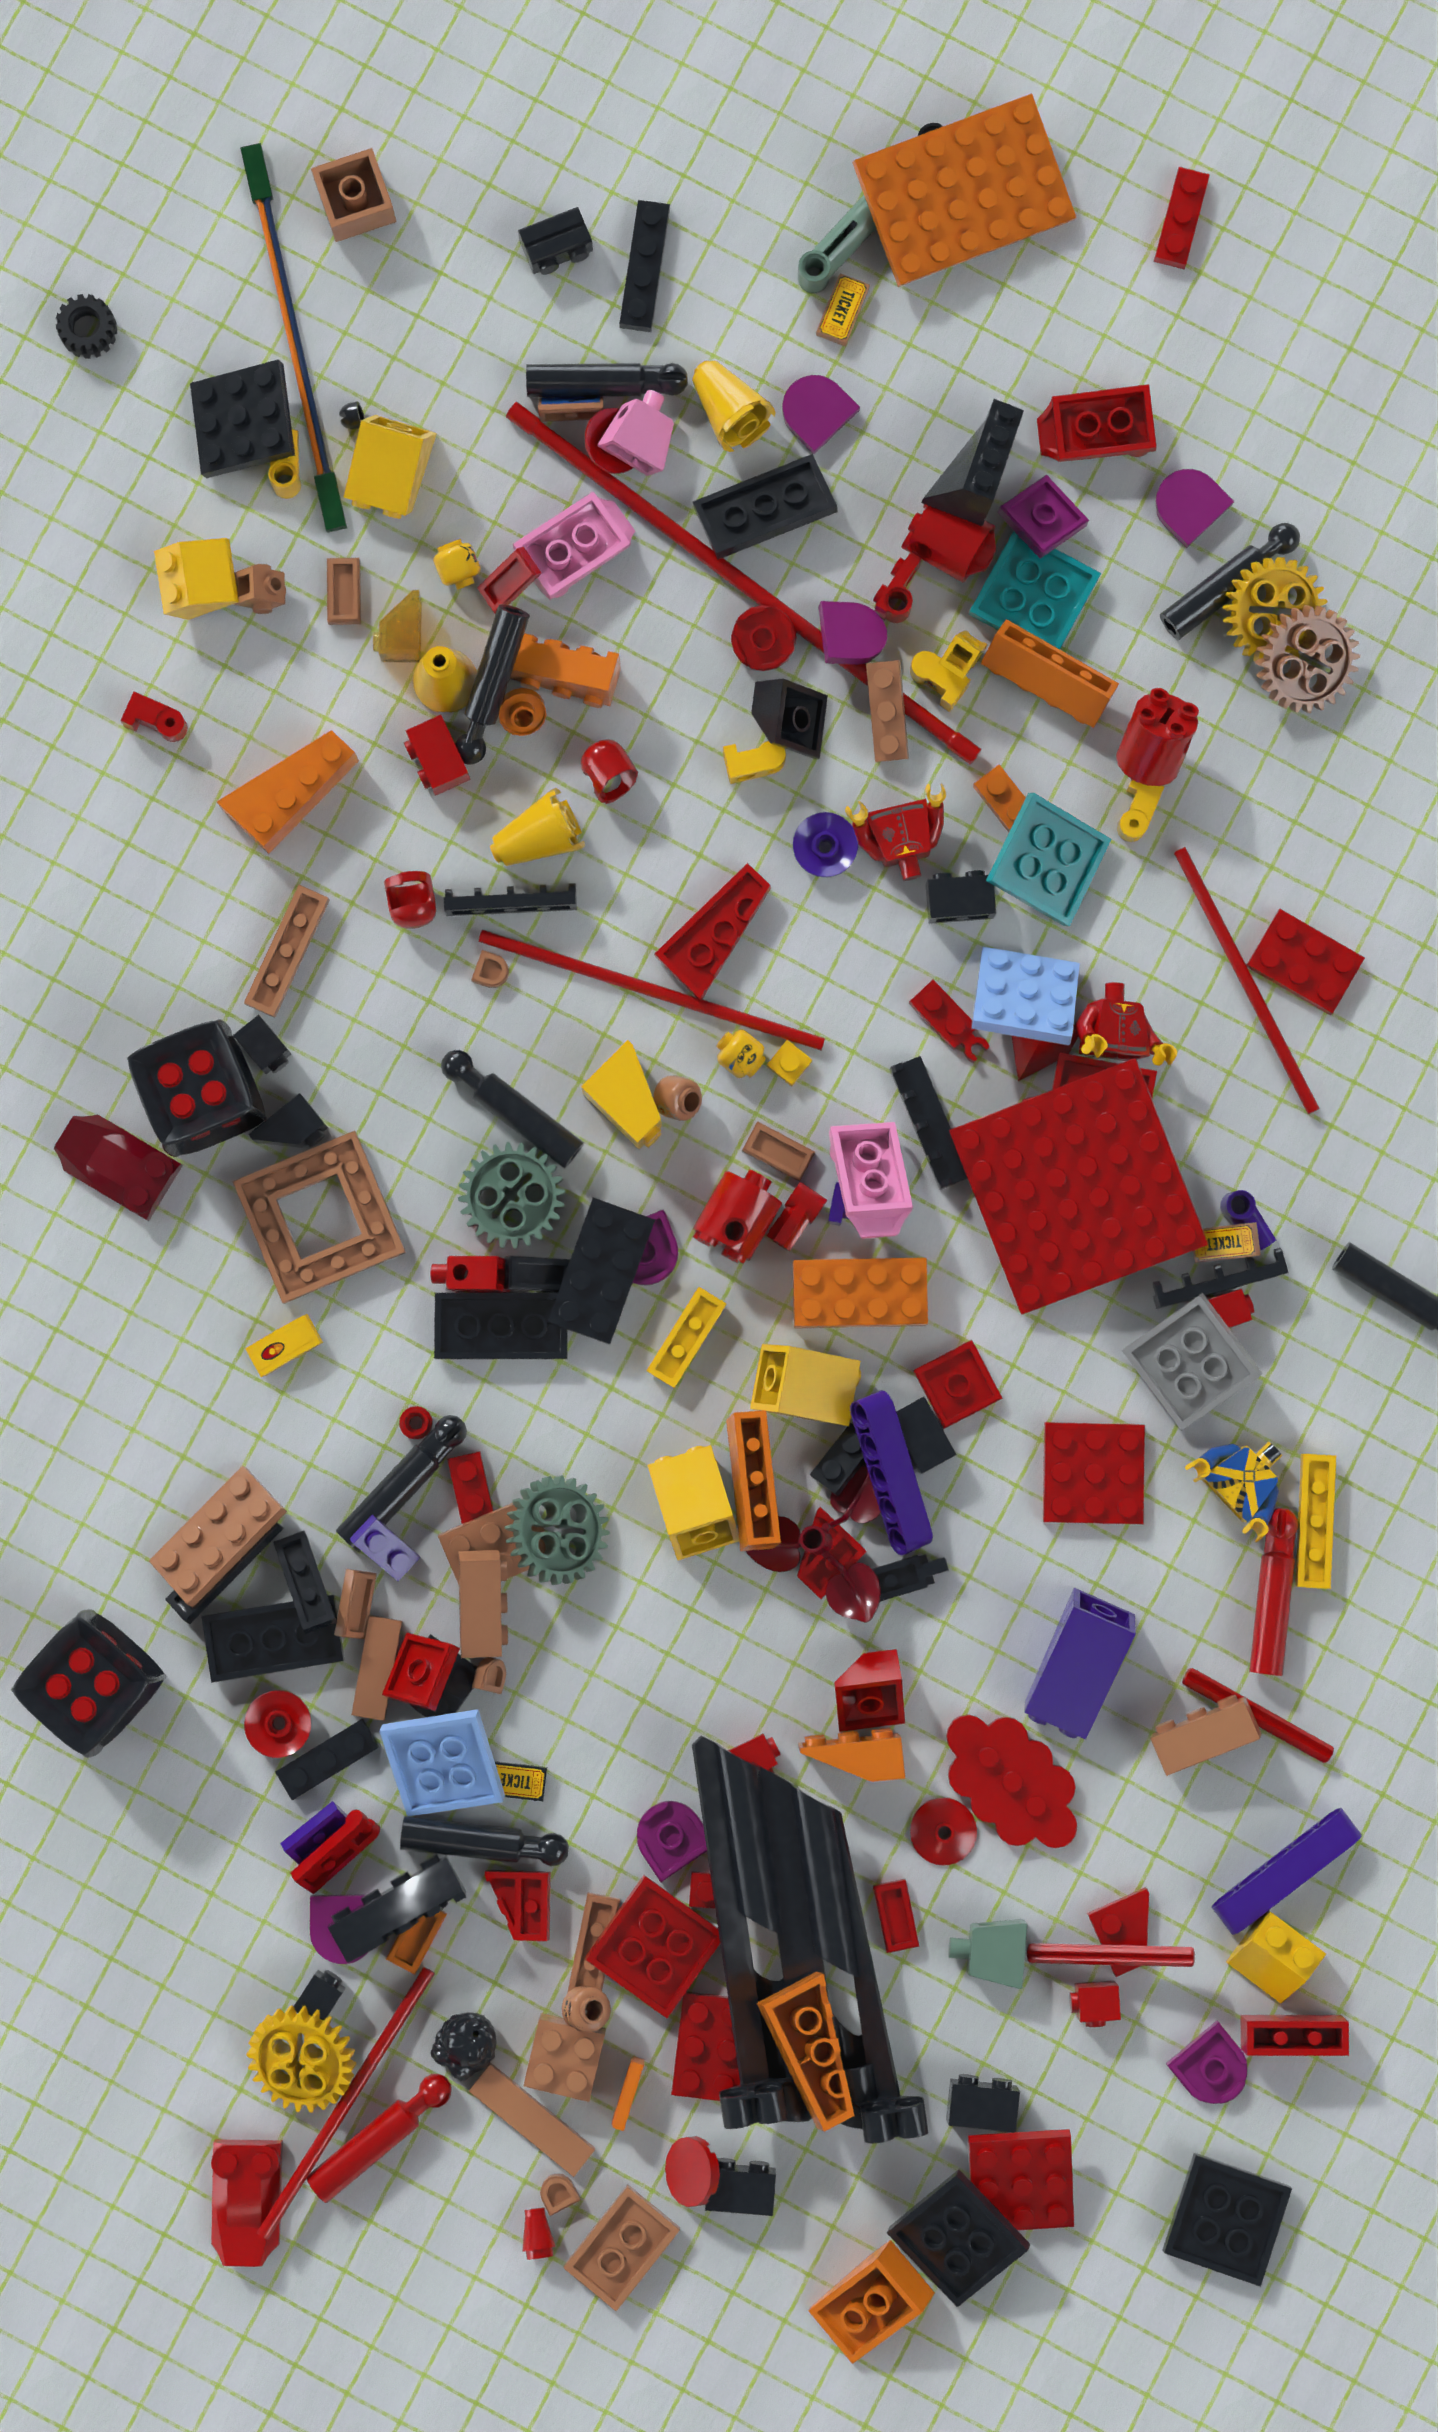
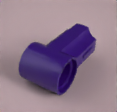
[1220,1190,1277,1251]

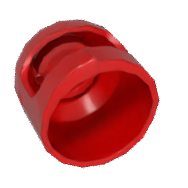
[581,739,638,804]
[384,871,437,929]

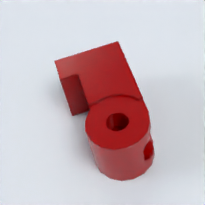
[120,691,188,742]

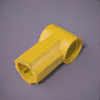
[268,429,301,499]

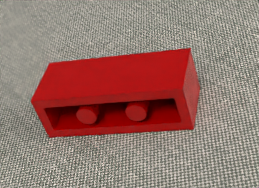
[1240,2015,1349,2056]

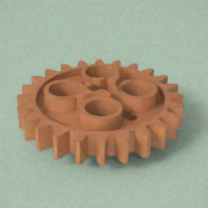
[1255,605,1360,713]

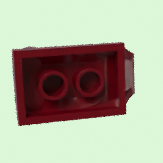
[54,1114,183,1221]

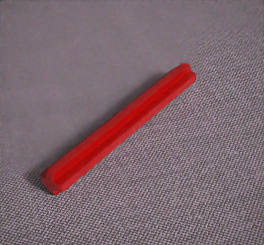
[1182,1668,1334,1763]
[1027,1943,1195,1967]

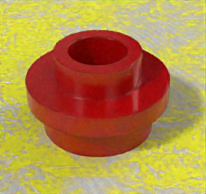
[399,1406,433,1439]

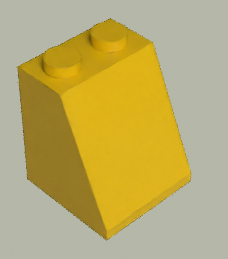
[343,415,437,519]
[581,1040,662,1149]
[750,1344,861,1426]
[647,1445,739,1561]

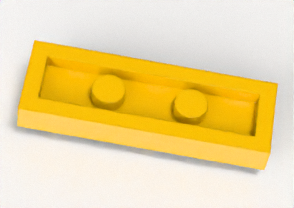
[646,1287,727,1389]

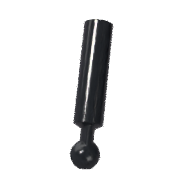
[526,363,688,397]
[1160,523,1300,640]
[455,604,530,765]
[441,1050,584,1169]
[1332,1242,1438,1331]
[336,1415,467,1553]
[400,1816,569,1866]

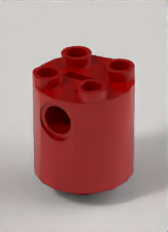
[901,504,997,583]
[1116,688,1199,786]
[693,1169,782,1264]

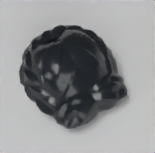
[430,2012,497,2081]

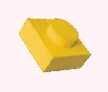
[766,1040,813,1087]

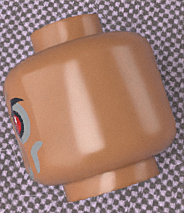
[653,1075,702,1121]

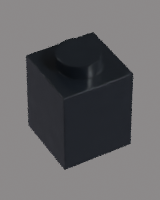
[293,1970,346,2021]

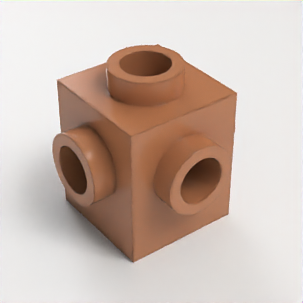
[234,564,286,614]

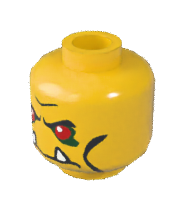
[433,539,481,590]

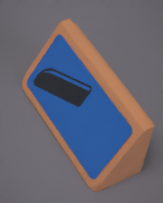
[538,397,604,422]

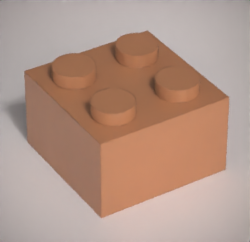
[311,148,396,242]
[523,2013,606,2102]

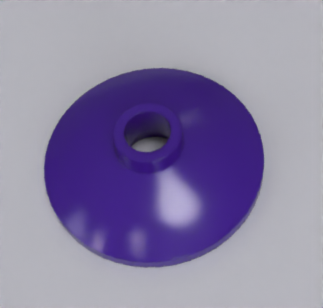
[793,812,858,878]

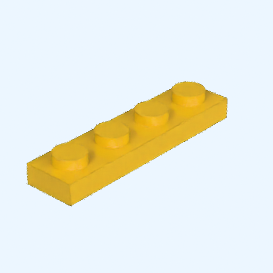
[1295,1453,1336,1589]

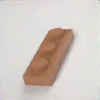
[866,660,909,762]

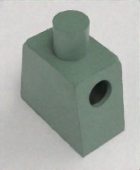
[948,1919,1027,1989]

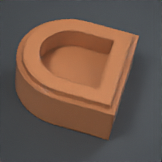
[471,950,509,988]
[472,1657,506,1694]
[540,2174,580,2216]

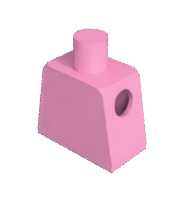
[598,390,674,476]

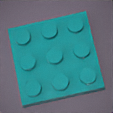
[968,531,1101,649]
[986,793,1112,927]

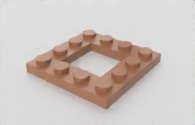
[232,1130,406,1304]

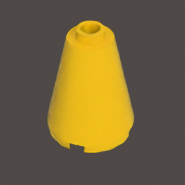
[692,360,776,452]
[413,646,477,713]
[490,788,585,866]

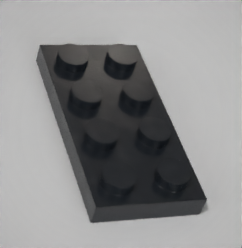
[692,454,838,560]
[548,1197,655,1345]
[434,1293,568,1359]
[201,1594,345,1683]

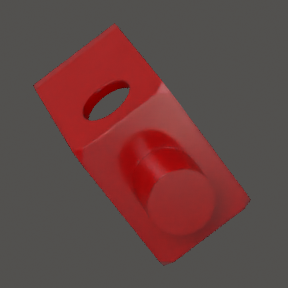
[430,1256,511,1293]

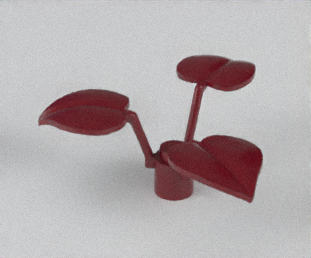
[746,1465,881,1623]

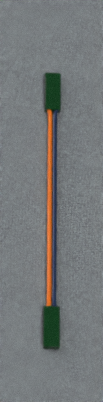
[240,143,347,533]

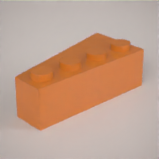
[510,633,621,708]
[757,1972,855,2132]

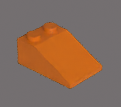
[808,2240,935,2364]

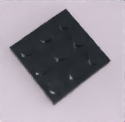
[190,359,295,479]
[1162,2153,1292,2287]
[887,2169,1030,2307]

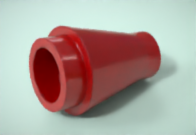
[522,2207,556,2260]

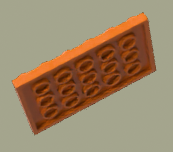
[852,93,1077,287]

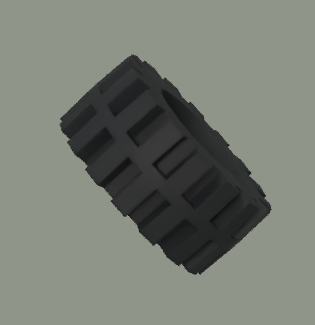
[55,294,117,359]

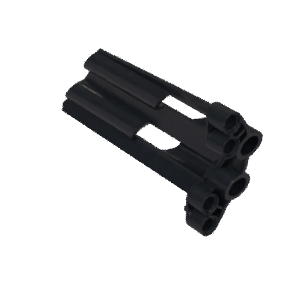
[692,1735,928,2144]

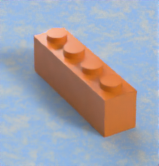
[980,619,1119,728]
[726,1410,781,1551]

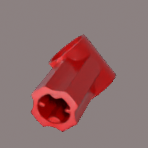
[767,1181,827,1252]

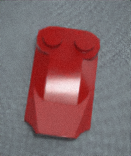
[1037,384,1157,462]
[211,2139,283,2267]

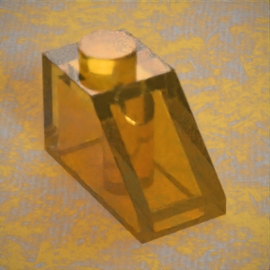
[373,590,422,663]

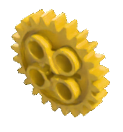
[1223,557,1328,664]
[246,2005,356,2113]

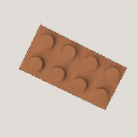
[149,1466,287,1608]

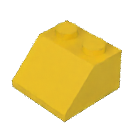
[154,538,239,620]
[1226,1911,1326,2003]

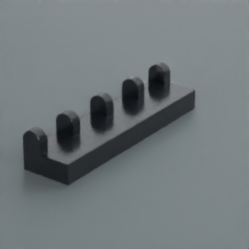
[444,883,577,916]
[889,1056,968,1190]
[1153,1248,1289,1309]

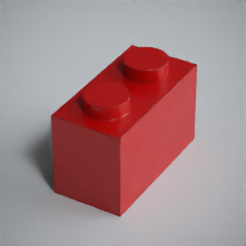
[403,714,471,796]

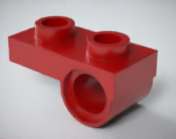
[873,552,922,623]

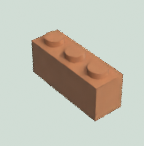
[458,1550,508,1658]
[1150,1695,1262,1776]

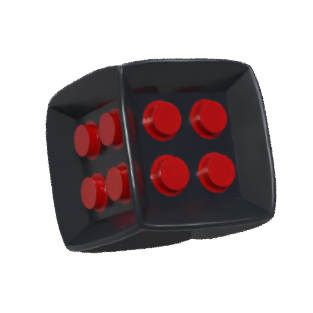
[127,1019,267,1157]
[11,1609,167,1758]

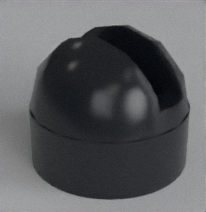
[339,401,365,429]

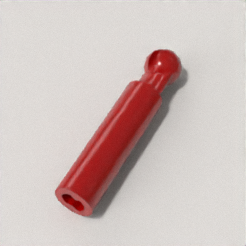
[1249,1508,1298,1676]
[307,2074,452,2203]

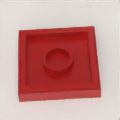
[913,1340,1003,1429]
[382,1633,460,1711]

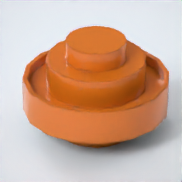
[498,688,547,736]

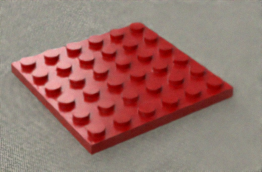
[949,1057,1209,1315]

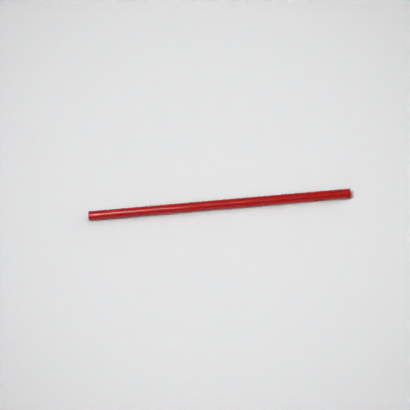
[478,929,825,1051]

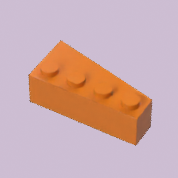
[217,730,359,854]

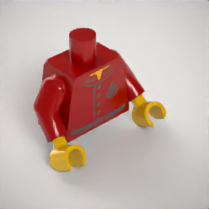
[845,783,946,881]
[1075,982,1177,1066]

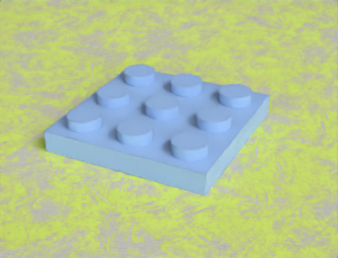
[971,947,1080,1045]
[379,1709,505,1817]

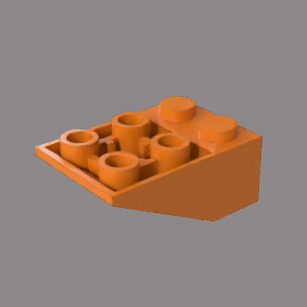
[798,1728,905,1782]

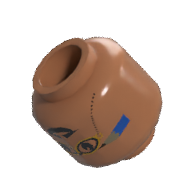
[561,1986,611,2032]

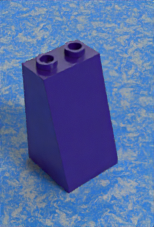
[1024,1588,1136,1740]

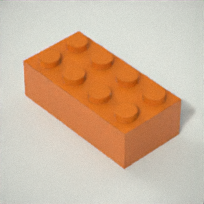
[792,1258,928,1328]

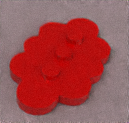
[946,1714,1077,1848]

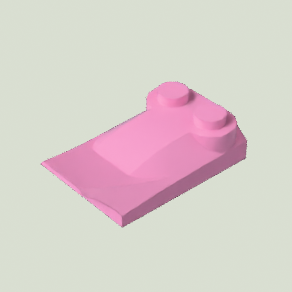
[513,491,635,600]
[829,1122,913,1239]

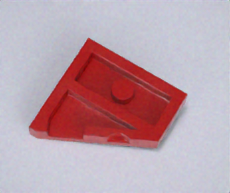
[797,1507,867,1599]
[485,1870,551,1942]
[1087,1887,1149,1977]

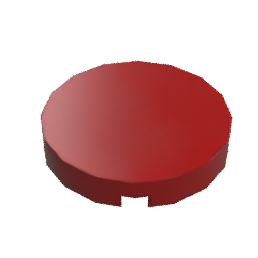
[731,605,797,671]
[665,2136,720,2207]

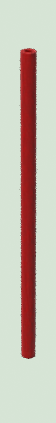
[1174,847,1320,1114]
[257,1966,435,2239]

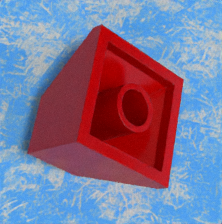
[834,1649,905,1732]

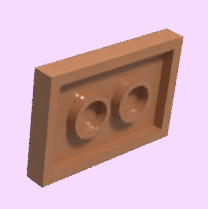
[438,1503,546,1585]
[563,2184,680,2311]

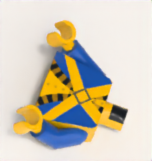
[1185,1442,1282,1542]

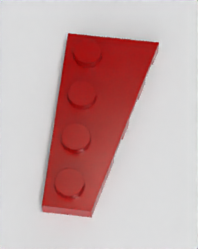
[654,863,771,1001]

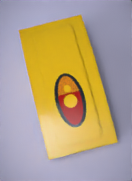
[245,1314,323,1377]

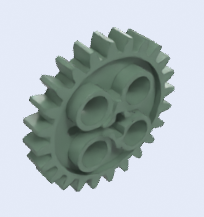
[458,1142,566,1249]
[505,1475,610,1585]

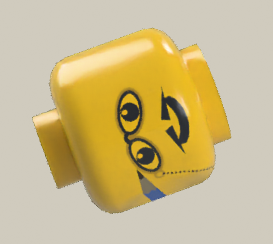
[716,1029,766,1078]

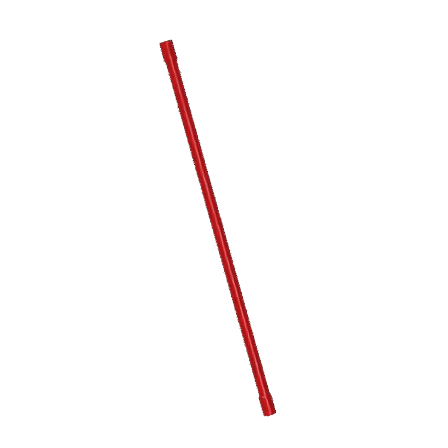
[506,402,982,765]

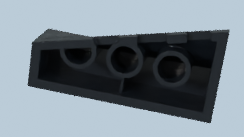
[921,399,1024,526]
[328,1854,466,1963]

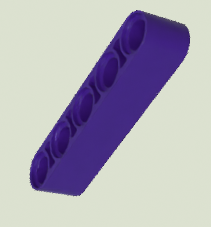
[850,1390,933,1556]
[1212,1808,1362,1935]

